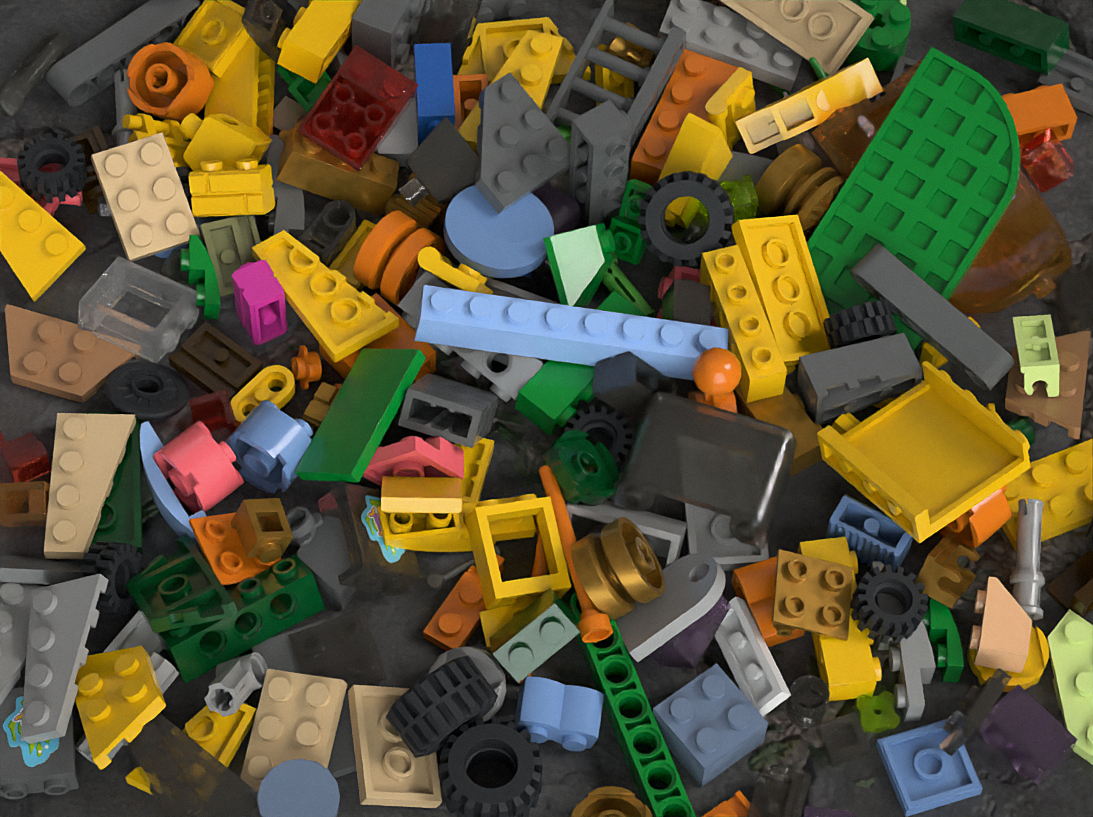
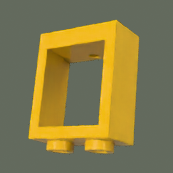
[466,494,572,610]

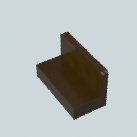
[1046,548,1093,618]

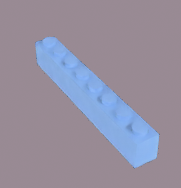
[414,285,728,380]

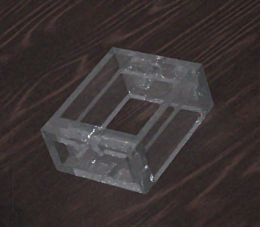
[78,256,199,363]

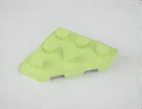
[1047,609,1093,765]

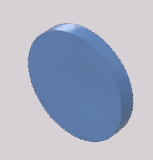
[443,185,554,278]

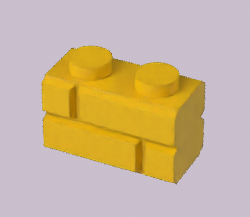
[188,158,275,217]

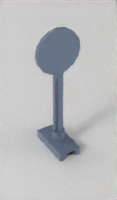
[257,759,341,817]

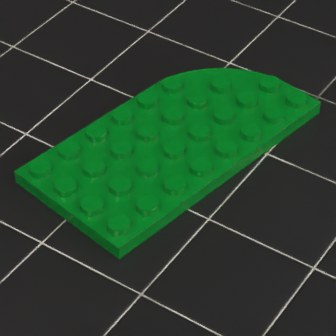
[807,47,1021,354]

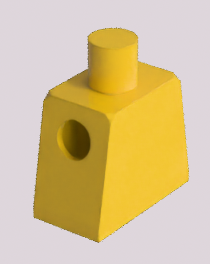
[179,113,272,170]

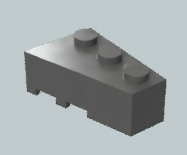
[797,333,923,425]

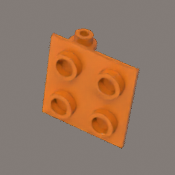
[189,512,282,585]

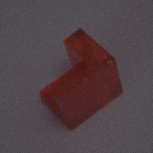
[1020,128,1074,192]
[189,390,237,444]
[0,430,52,487]

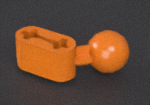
[688,347,742,428]

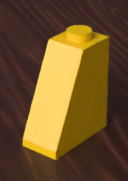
[657,113,733,229]

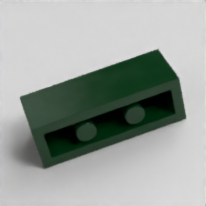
[953,0,1069,76]

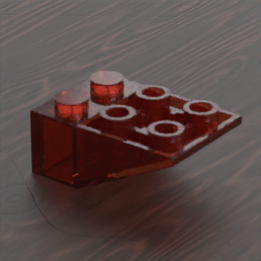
[296,45,419,172]

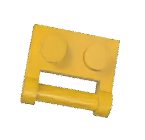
[705,67,756,151]
[417,247,493,295]

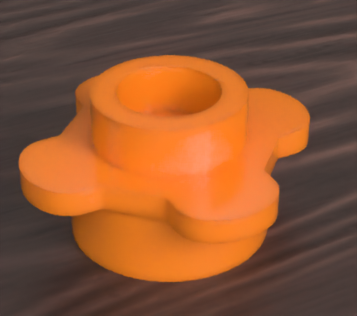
[291,345,322,390]

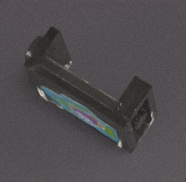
[318,482,422,596]

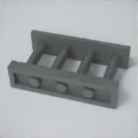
[542,0,686,156]

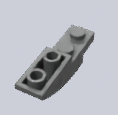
[261,135,307,247]

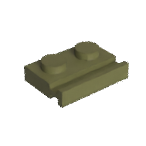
[199,215,261,298]

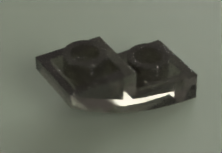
[241,0,292,65]

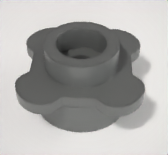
[286,507,323,546]

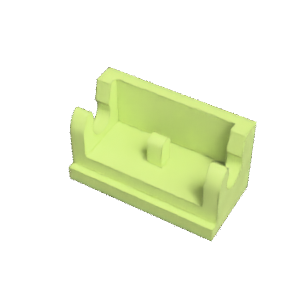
[1012,314,1060,397]

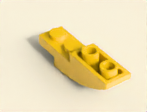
[735,57,883,154]
[377,497,536,552]

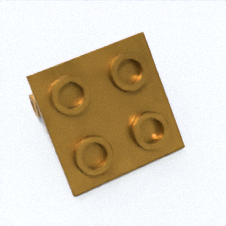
[772,549,853,641]

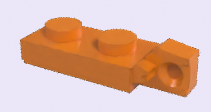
[423,553,505,651]

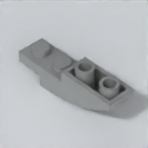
[870,561,936,722]

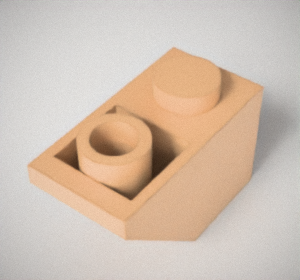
[969,576,1032,673]

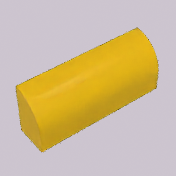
[205,9,276,148]

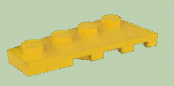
[453,29,563,151]
[0,171,86,302]
[252,230,399,363]

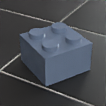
[653,663,768,787]

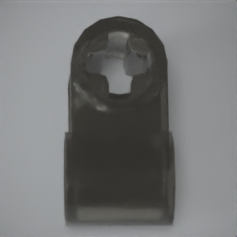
[298,200,357,268]

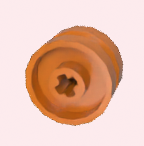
[353,210,445,308]

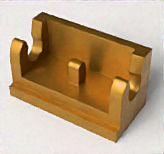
[915,532,980,608]

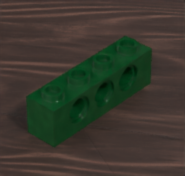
[157,554,325,684]

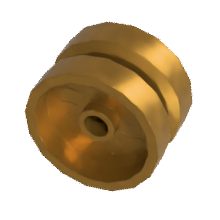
[571,516,666,620]

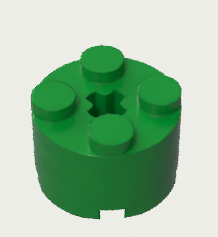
[843,0,911,73]

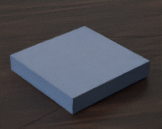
[876,717,983,817]

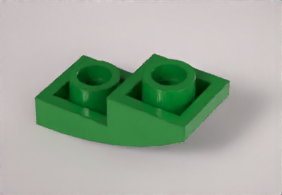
[609,179,651,265]
[180,235,220,320]
[922,597,964,683]

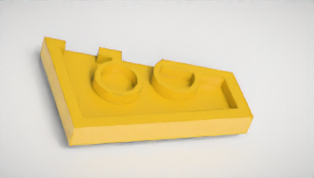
[126,703,257,817]

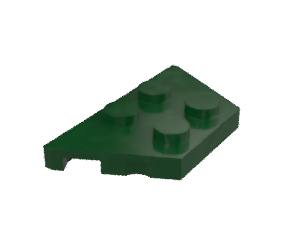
[126,533,239,633]

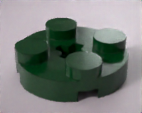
[544,430,619,505]

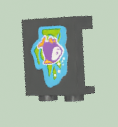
[0,687,79,799]

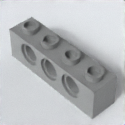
[398,270,544,402]

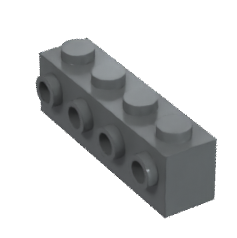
[568,99,632,227]

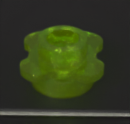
[856,691,900,732]

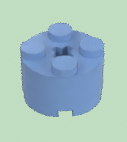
[225,400,313,494]

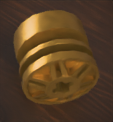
[752,144,847,242]

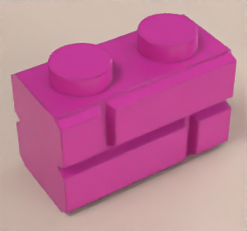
[232,260,288,345]

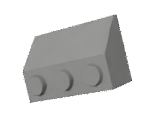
[563,500,688,584]

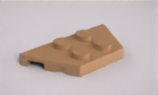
[5,304,144,404]
[1005,330,1091,439]

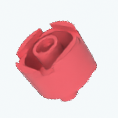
[153,421,244,514]

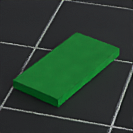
[294,349,426,483]

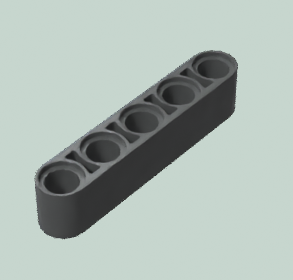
[46,0,202,107]
[849,244,1015,392]

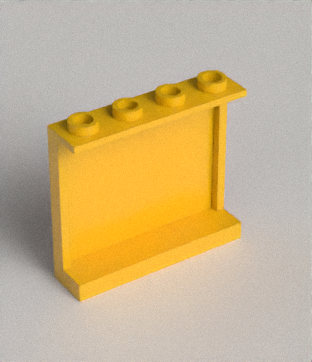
[817,361,1031,543]

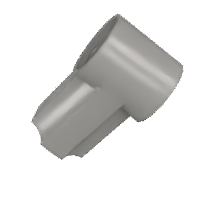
[204,652,268,717]

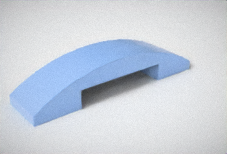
[140,421,207,555]

